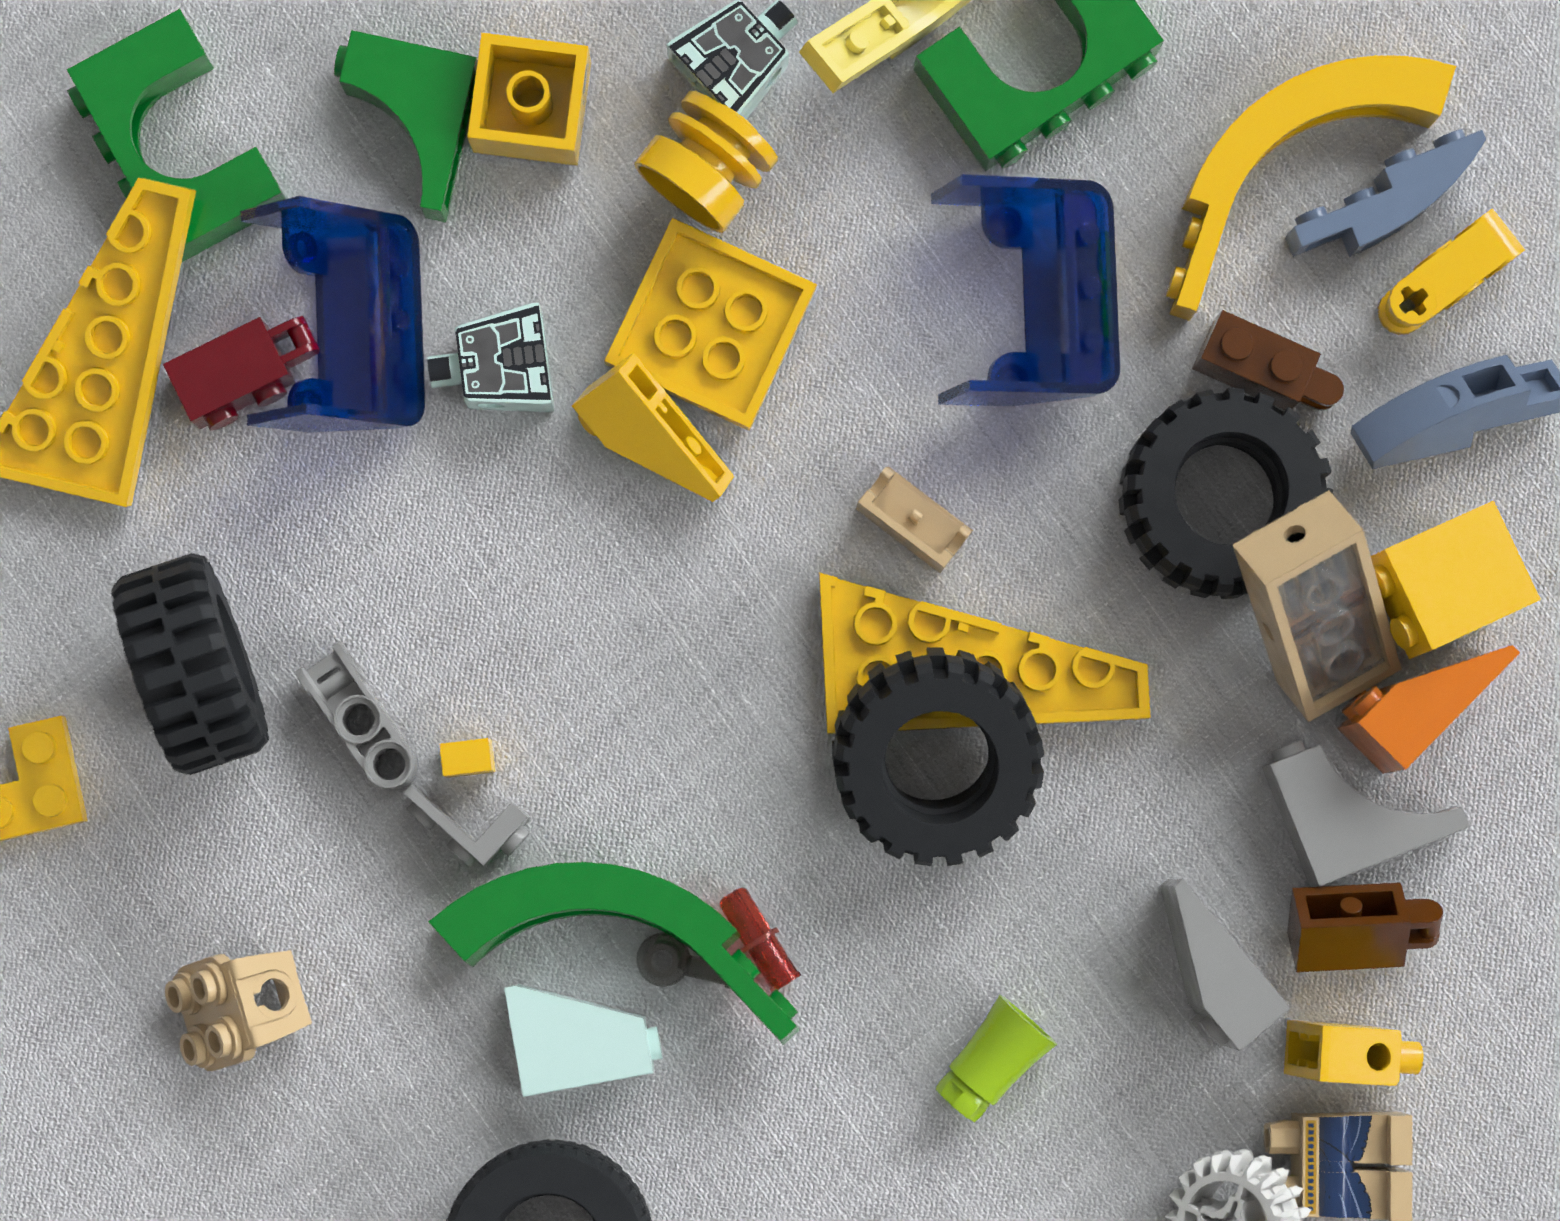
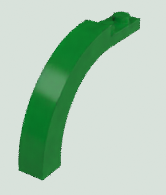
[429,862,799,1046]

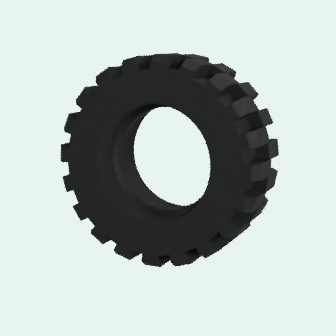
[1118,388,1333,600]
[111,553,269,775]
[832,647,1044,866]

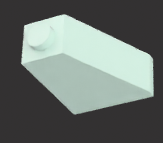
[504,984,663,1097]

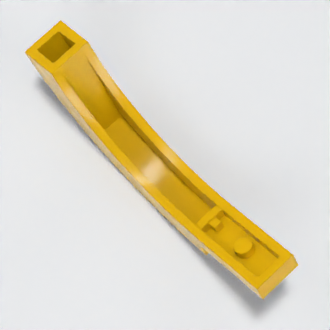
[1165,55,1456,321]

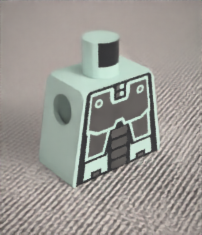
[667,0,798,119]
[427,303,555,412]

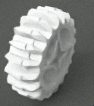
[1165,1149,1311,1221]

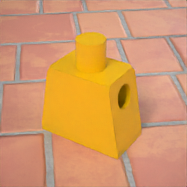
[1284,1020,1423,1086]

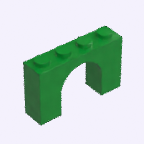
[913,0,1164,172]
[66,9,289,262]

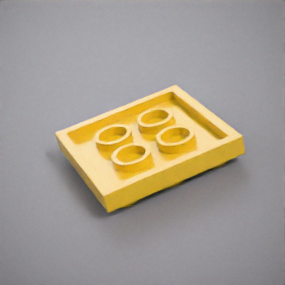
[604,218,817,431]

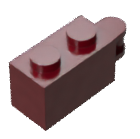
[163,316,320,431]

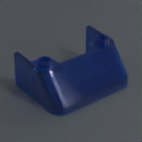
[931,174,1120,406]
[240,196,425,433]

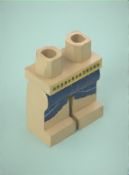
[1264,1111,1412,1221]

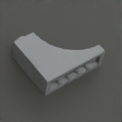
[1261,740,1470,886]

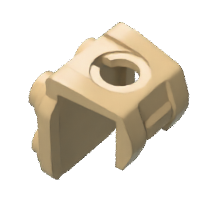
[165,950,312,1071]

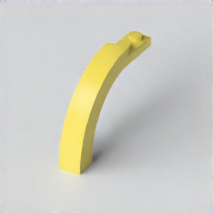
[799,0,971,93]

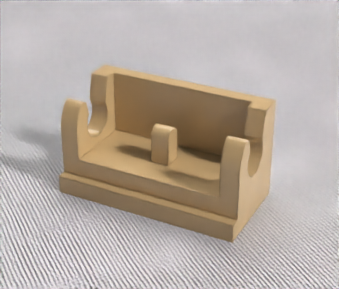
[856,466,973,573]

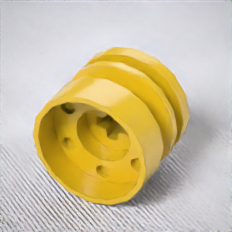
[634,91,778,233]

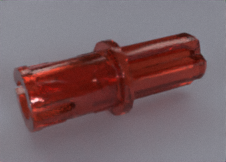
[720,887,801,993]

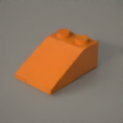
[1337,645,1520,774]

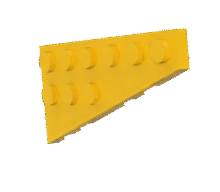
[0,178,196,507]
[819,572,1151,734]

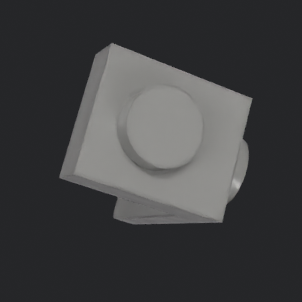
[403,785,531,867]

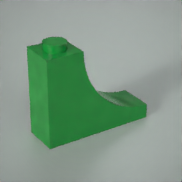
[334,30,478,223]

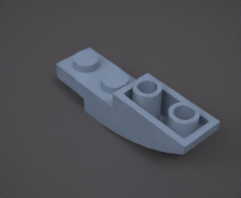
[1285,129,1486,257]
[1350,355,1560,470]

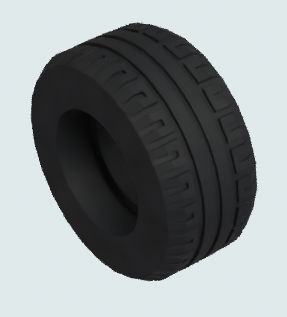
[446,1139,652,1221]

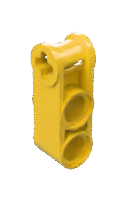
[1378,208,1525,335]

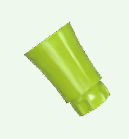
[935,994,1057,1123]

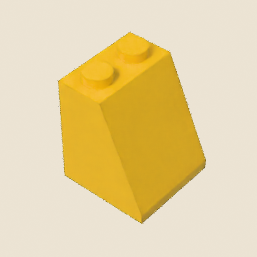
[1371,500,1541,659]

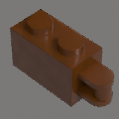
[1192,310,1344,411]
[1287,882,1443,973]

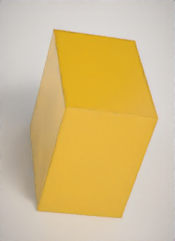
[439,738,496,778]

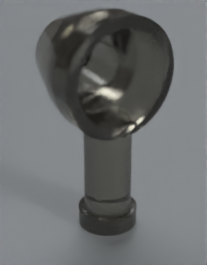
[636,932,730,989]

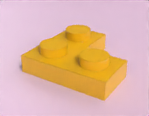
[0,716,88,842]

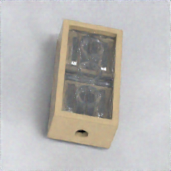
[1233,491,1402,722]

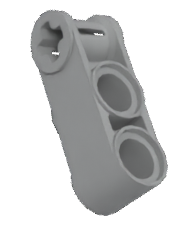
[294,641,418,790]

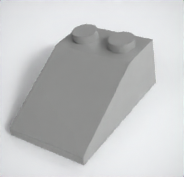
[1160,879,1291,1051]

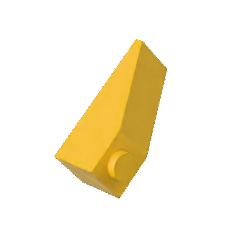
[572,353,734,502]

